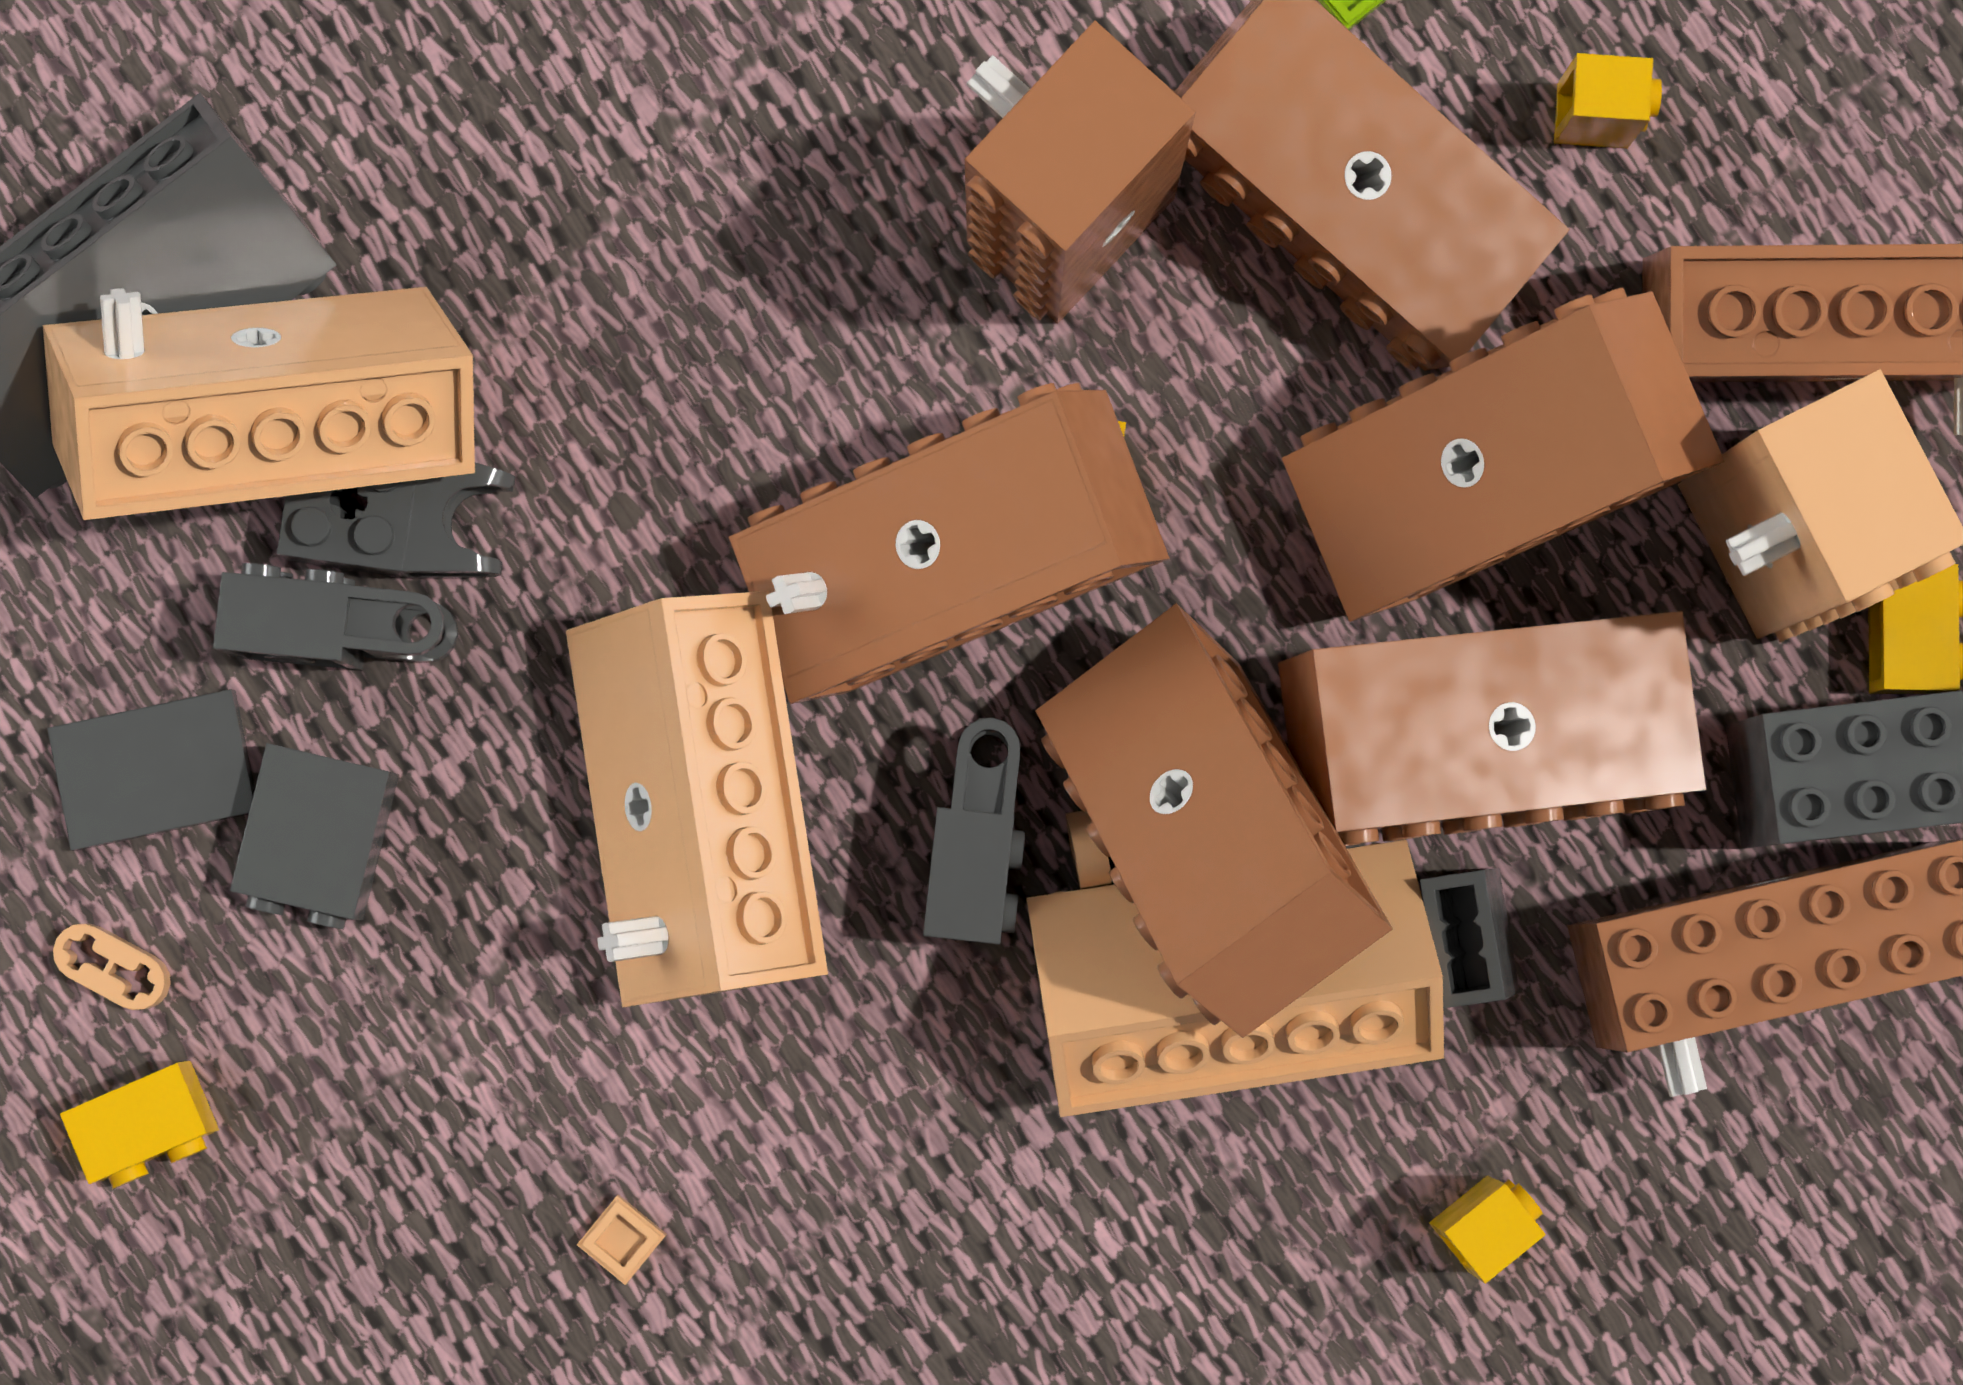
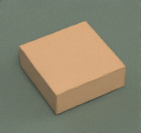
[577,1194,667,1285]

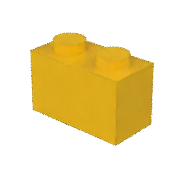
[1554,53,1662,149]
[1868,564,1963,694]
[60,1061,219,1189]
[1429,1175,1546,1284]

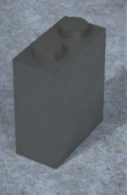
[230,743,399,930]
[1420,868,1520,1009]

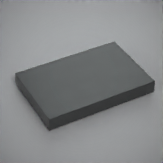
[47,689,255,851]

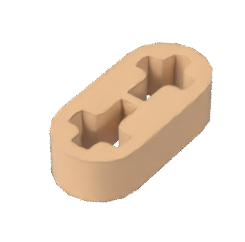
[1066,811,1112,889]
[53,924,170,1010]

